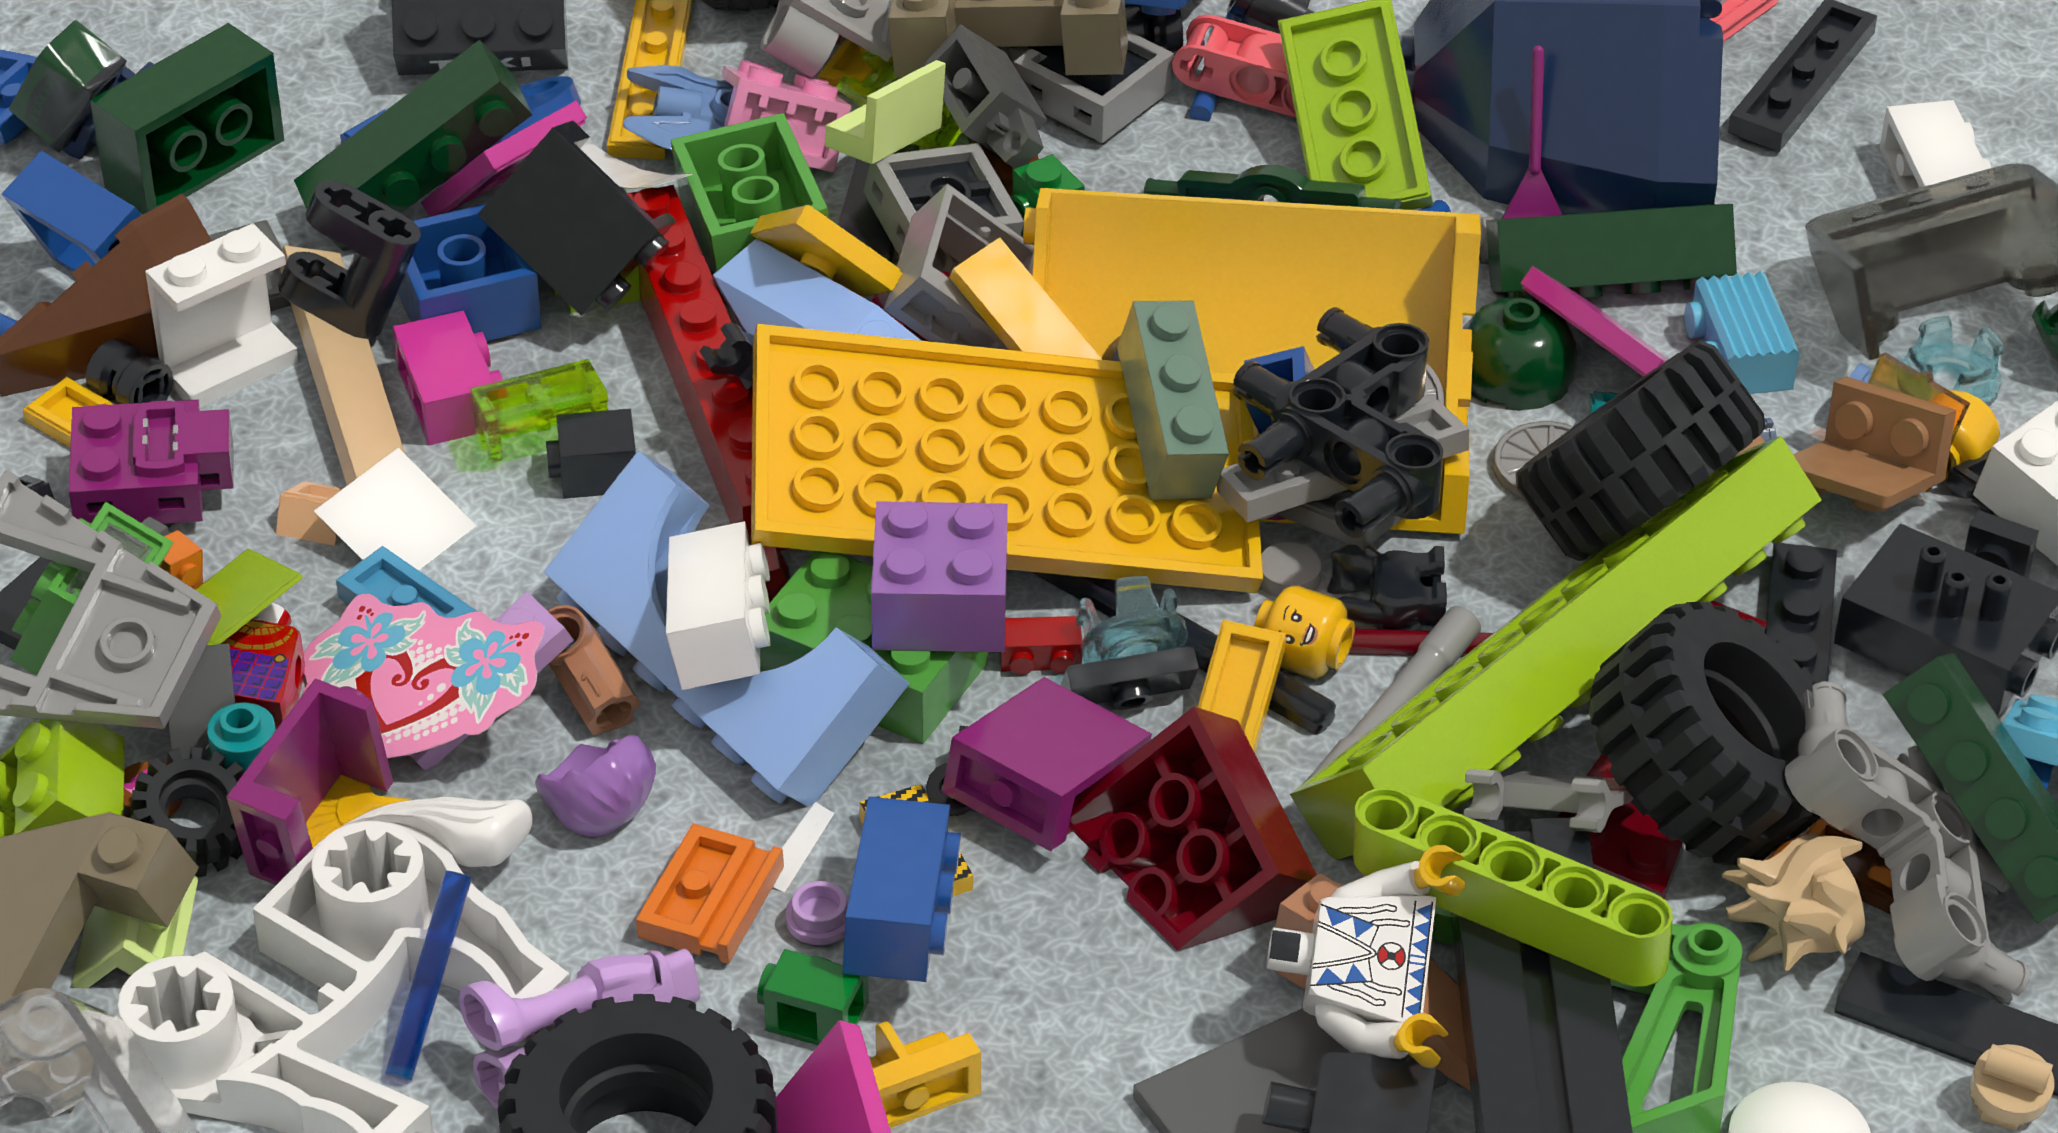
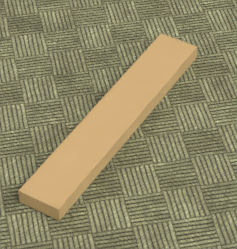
[279,245,406,485]

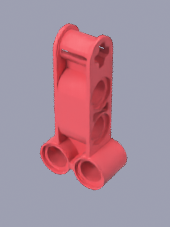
[1172,14,1405,118]

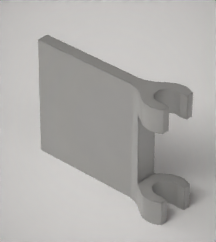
[1464,768,1634,833]

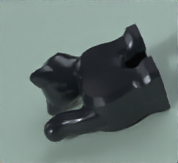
[1327,544,1447,631]

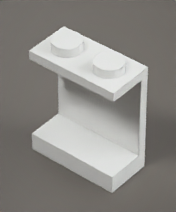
[145,223,299,407]

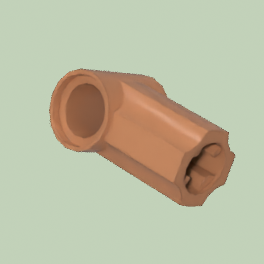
[547,605,641,735]

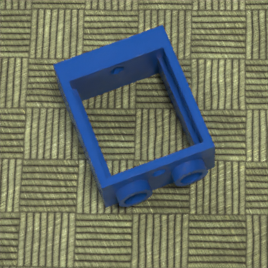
[1,150,141,272]

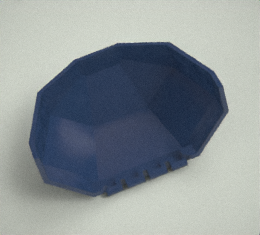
[1401,0,1723,215]

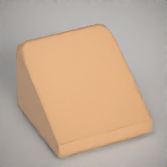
[276,481,343,546]

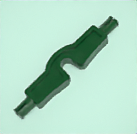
[1144,165,1402,209]

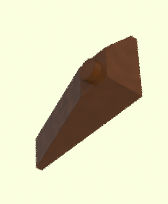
[0,194,212,397]

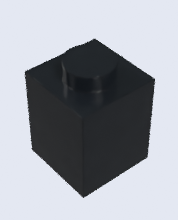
[546,409,636,499]

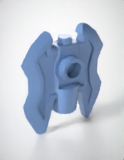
[623,65,734,150]

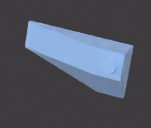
[713,238,921,341]

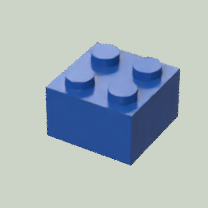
[398,204,542,341]

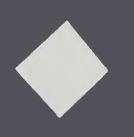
[314,448,476,570]

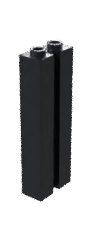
[1450,818,1633,1133]

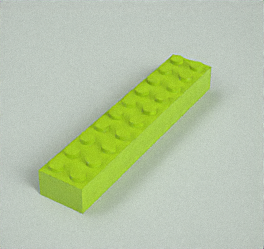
[1289,436,1822,860]

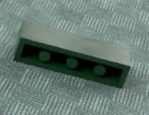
[294,40,533,251]
[1486,204,1737,301]
[1882,653,2058,924]

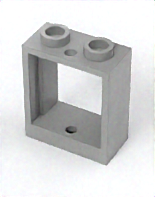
[884,184,1034,350]

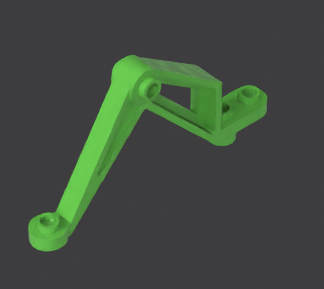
[1432,906,1742,1133]

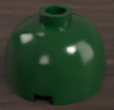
[1463,297,1577,411]

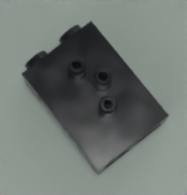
[1834,523,2058,717]

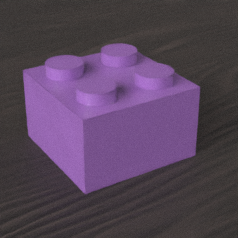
[871,501,1008,652]

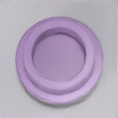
[785,881,849,945]

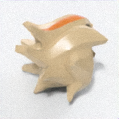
[1722,833,1865,972]

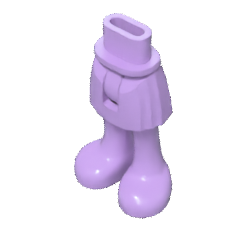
[459,949,700,1110]

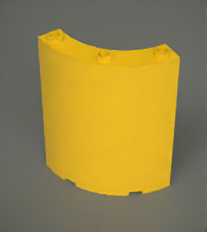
[1023,188,1481,534]

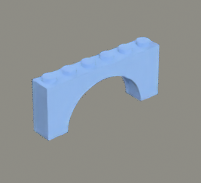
[544,451,910,806]

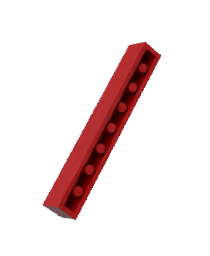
[627,185,790,551]

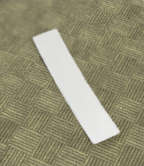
[580,144,693,189]

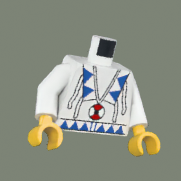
[1266,845,1465,1068]

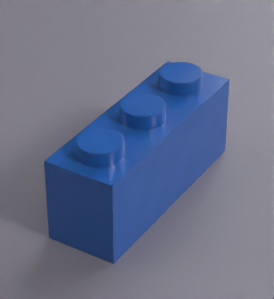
[842,797,961,982]

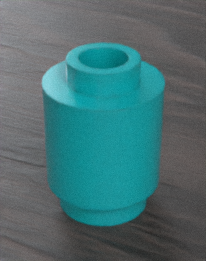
[207,703,276,774]

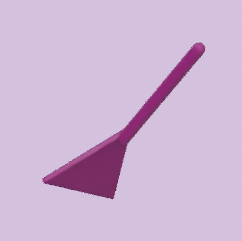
[1501,45,1562,219]

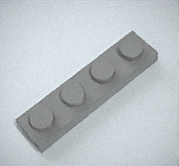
[1217,399,1469,523]

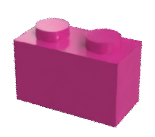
[393,310,507,446]

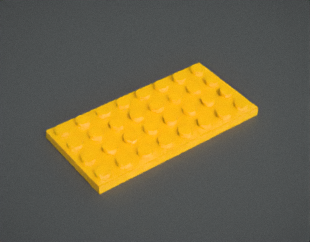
[751,324,1263,593]

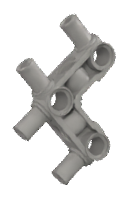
[1785,681,2030,1003]

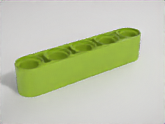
[1353,787,1673,987]

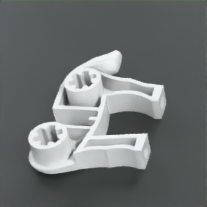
[112,796,570,1133]

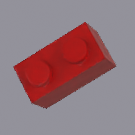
[1000,616,1083,675]

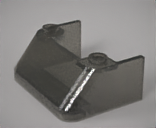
[1805,163,2058,360]

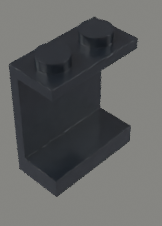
[477,120,677,316]

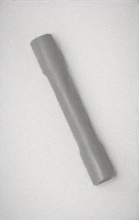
[1307,606,1481,780]

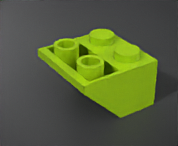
[0,719,125,837]

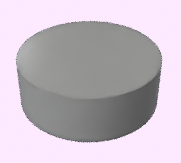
[1260,541,1322,598]

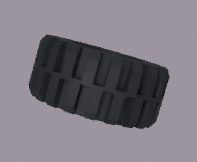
[1515,340,1765,561]
[1589,602,1821,865]
[498,994,778,1133]

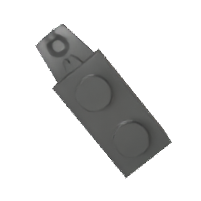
[922,24,1047,168]

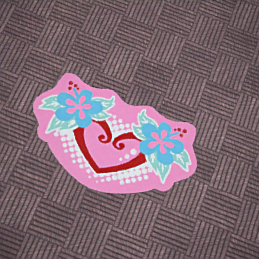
[303,594,545,758]

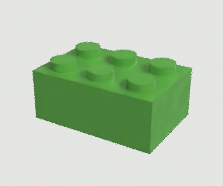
[670,113,829,294]
[760,551,988,744]

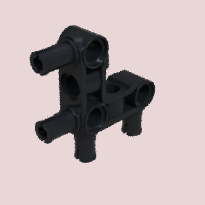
[1232,307,1444,538]

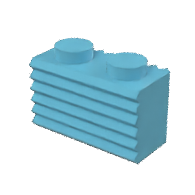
[1684,270,1799,394]

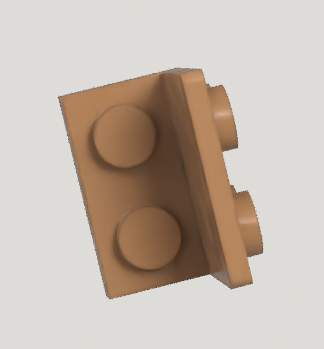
[1793,376,1957,512]

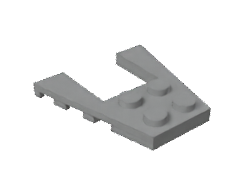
[0,470,221,729]

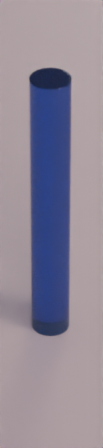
[385,871,472,1081]

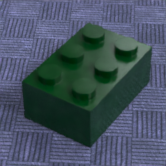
[90,23,285,215]

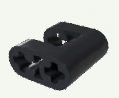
[278,181,421,339]

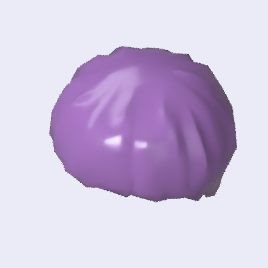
[535,735,656,838]

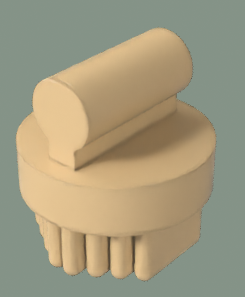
[1970,1044,2054,1130]

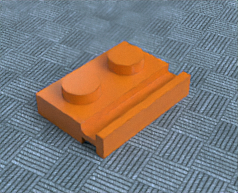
[636,823,784,964]

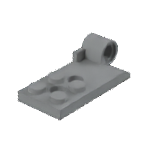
[760,0,892,78]

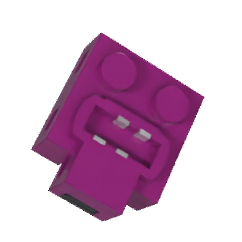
[69,400,234,524]

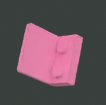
[721,60,851,173]

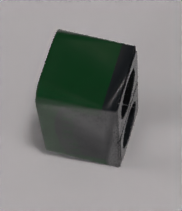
[9,20,127,153]

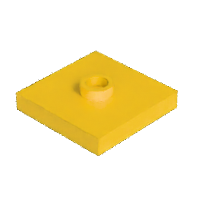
[750,205,903,297]

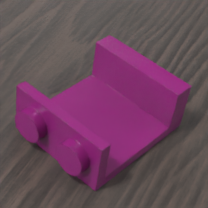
[942,677,1152,852]
[226,678,393,885]

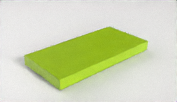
[1278,0,1434,210]

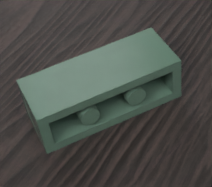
[1117,301,1229,500]

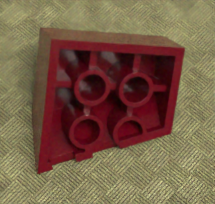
[1067,706,1317,951]

